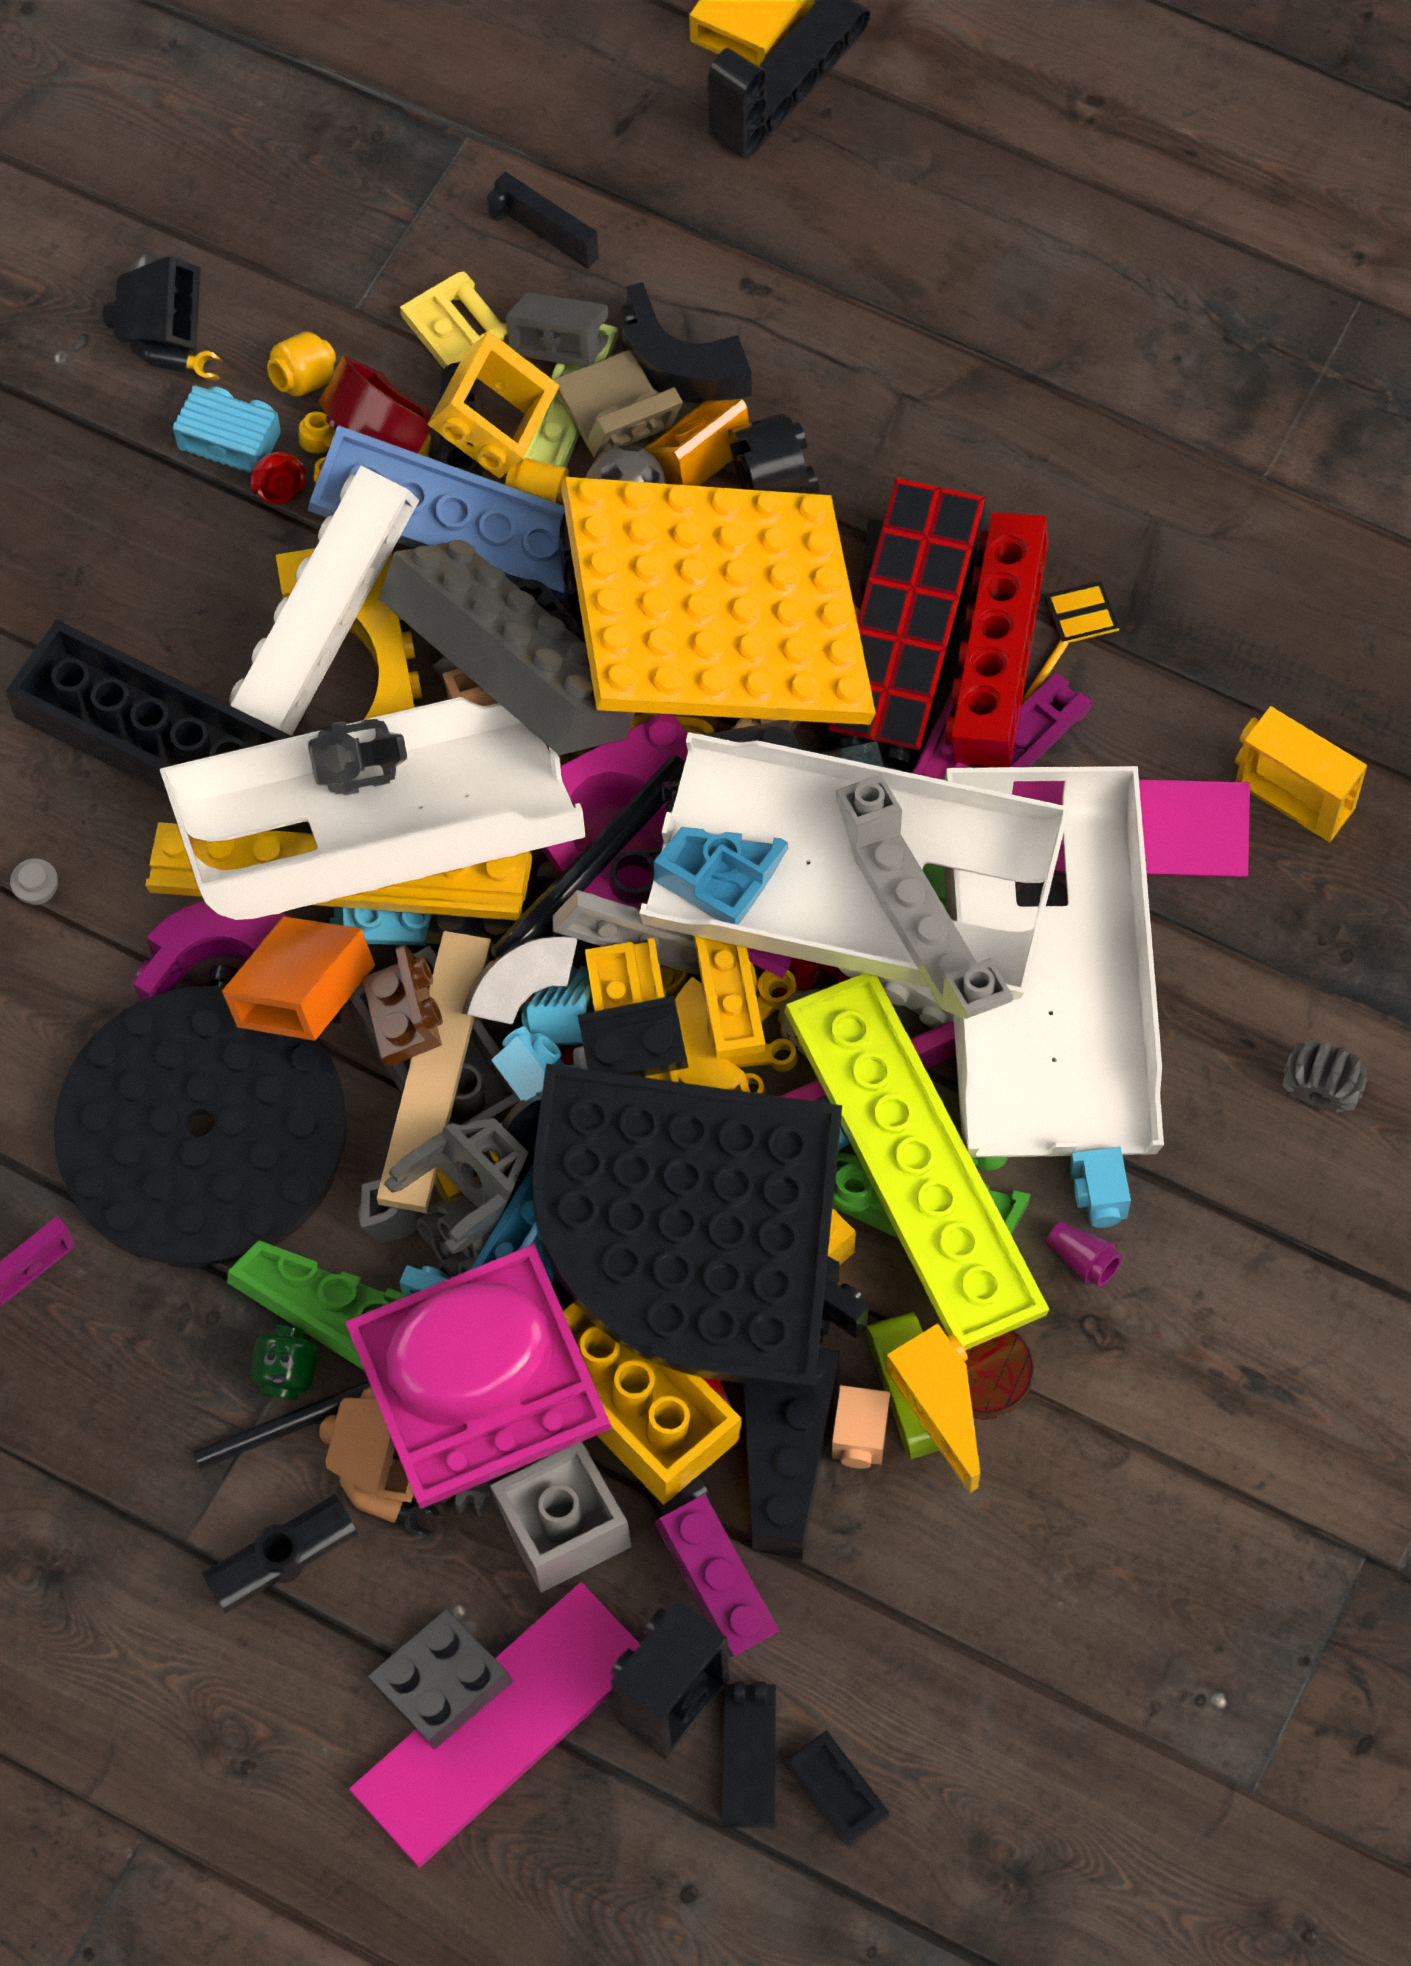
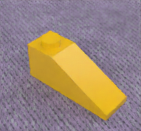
[886,1324,980,1494]

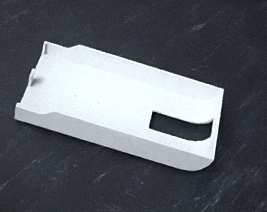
[160,697,585,920]
[639,732,1070,1000]
[944,766,1164,1158]

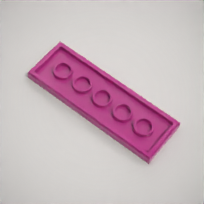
[1012,779,1250,878]
[349,1582,641,1869]

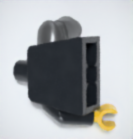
[102,250,222,381]

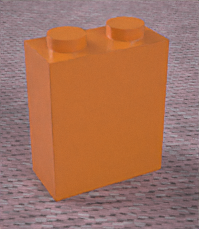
[222,916,375,1041]

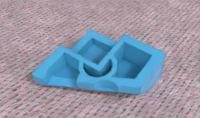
[654,827,788,925]

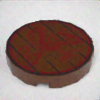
[947,1330,1035,1420]

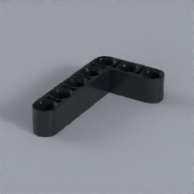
[708,0,871,158]

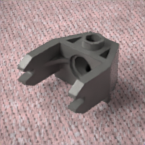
[384,1118,529,1254]

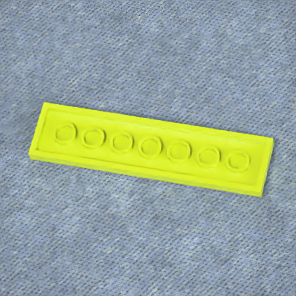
[784,973,1049,1350]

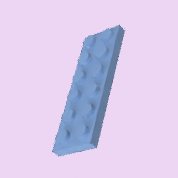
[307,426,565,602]

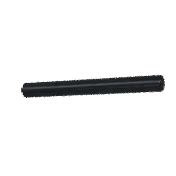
[491,755,686,960]

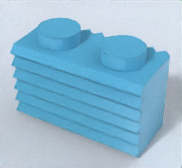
[173,385,281,473]
[522,965,595,1046]

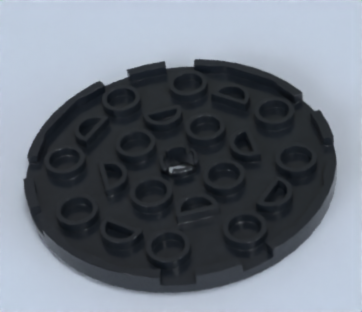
[54,986,347,1268]

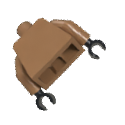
[319,1386,440,1536]

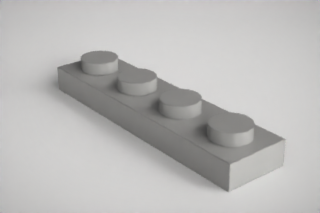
[553,890,701,976]

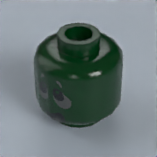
[249,1325,318,1400]

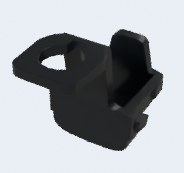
[308,719,407,795]

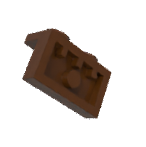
[362,945,443,1067]

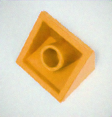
[643,399,749,486]

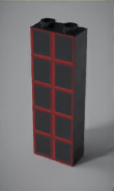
[828,478,986,768]

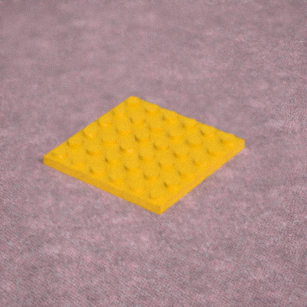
[561,477,876,725]

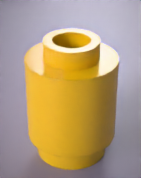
[505,458,569,505]

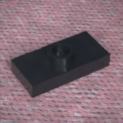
[785,1730,890,1848]

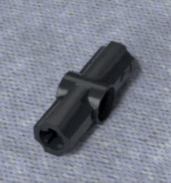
[202,1494,358,1613]

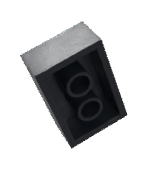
[610,1599,729,1759]

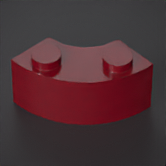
[319,355,432,454]

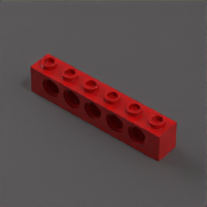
[945,512,1049,767]

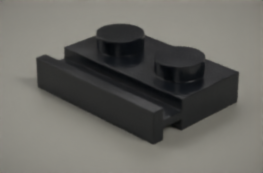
[577,996,689,1077]

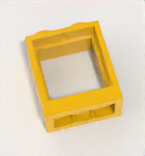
[427,331,560,479]
[1234,706,1367,842]

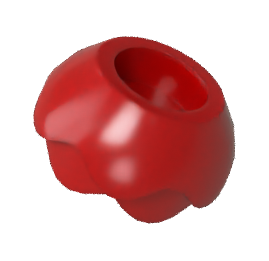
[251,451,306,504]

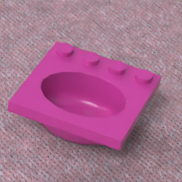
[541,714,688,910]
[345,1244,612,1509]

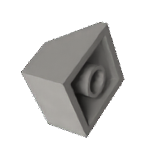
[490,1442,631,1593]

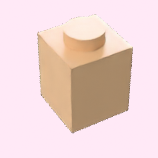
[832,1385,890,1469]

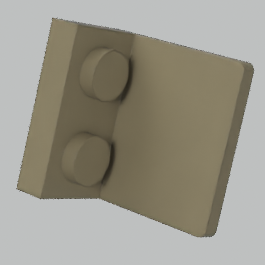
[555,350,683,458]

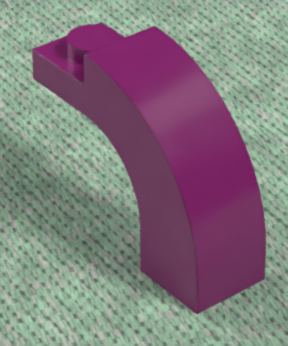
[133,901,291,1002]

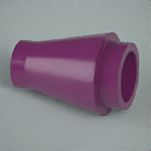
[1046,1221,1122,1287]

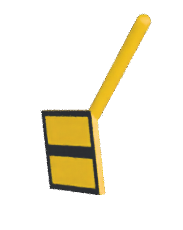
[1022,582,1119,705]

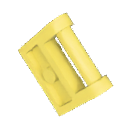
[400,272,509,369]

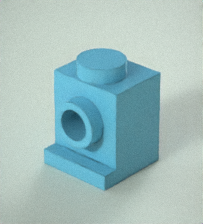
[492,1026,578,1101]
[1069,1146,1131,1228]

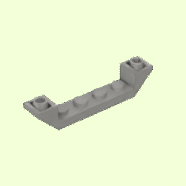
[836,774,1013,1019]

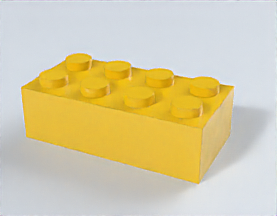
[563,1302,742,1505]

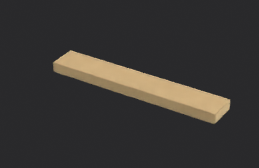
[377,931,492,1213]

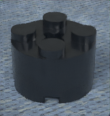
[729,413,819,494]

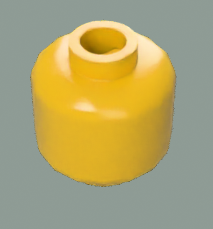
[267,331,336,398]

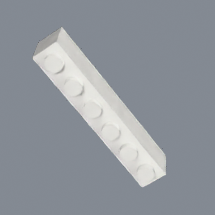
[229,466,419,736]

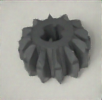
[1282,1040,1368,1113]

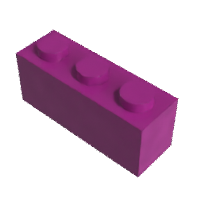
[654,1494,779,1658]

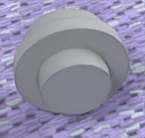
[10,858,58,905]

